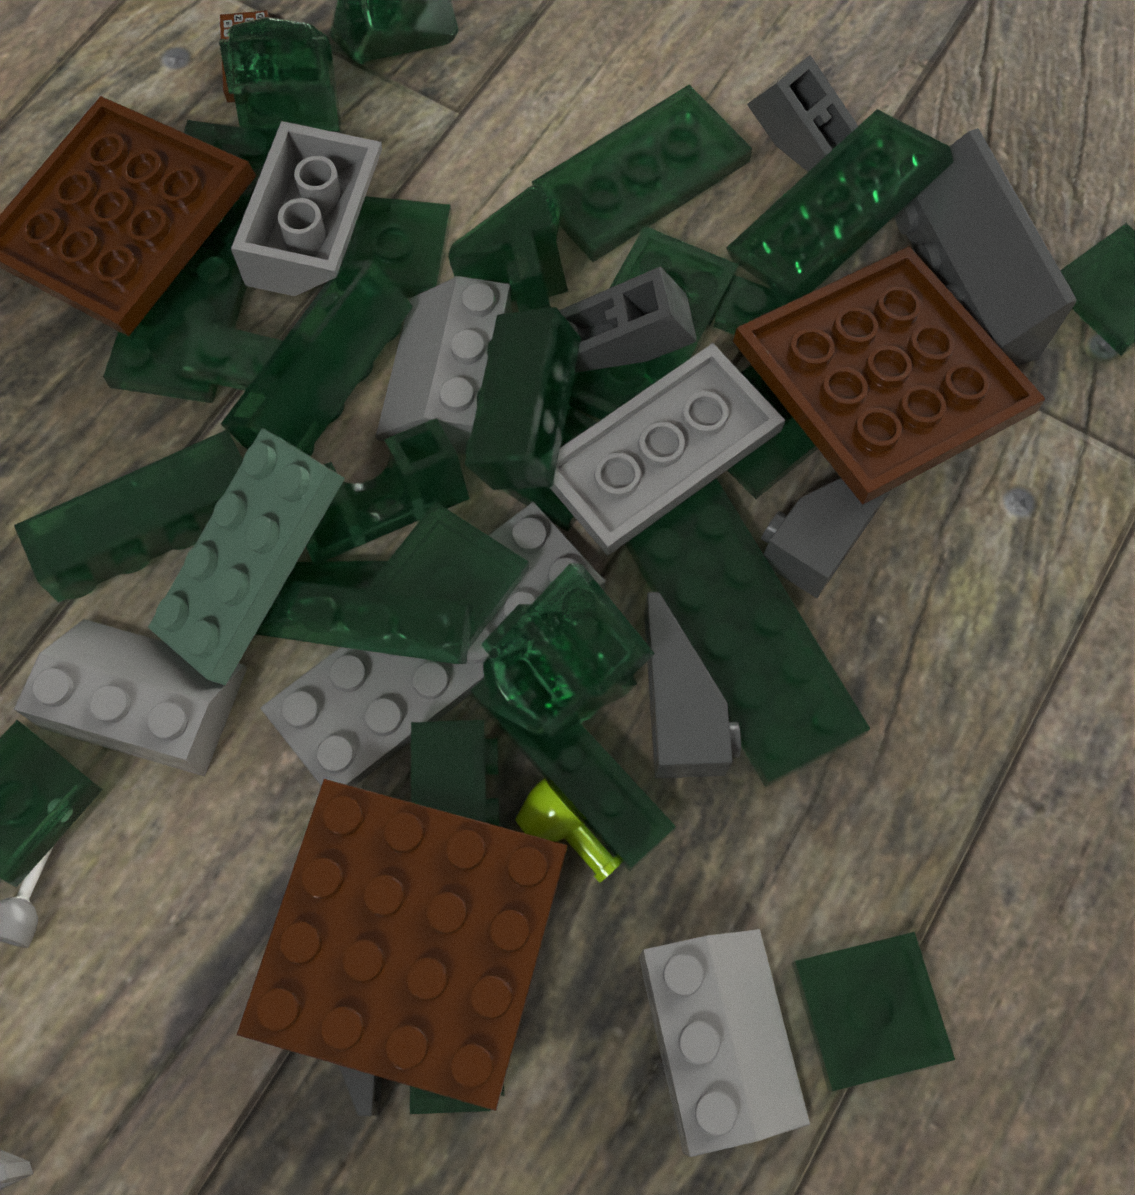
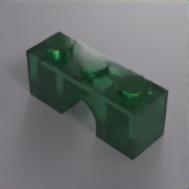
[306,418,470,565]

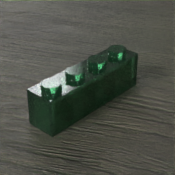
[220,260,413,456]
[14,429,243,603]

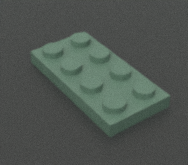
[148,428,345,686]

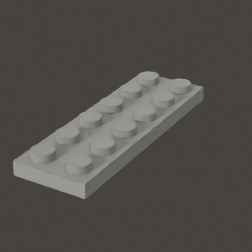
[260,502,605,787]

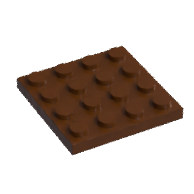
[0,96,257,336]
[733,246,1045,505]
[236,779,567,1111]

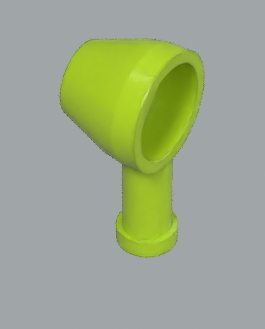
[515,778,622,883]

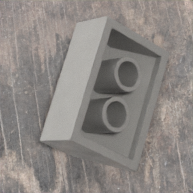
[231,121,382,296]
[376,276,512,457]
[14,619,247,777]
[639,929,810,1157]

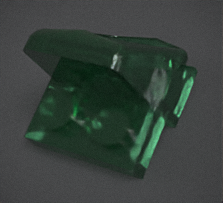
[329,0,459,64]
[219,17,341,134]
[448,183,568,326]
[481,563,655,737]

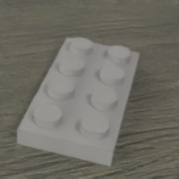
[538,343,785,556]

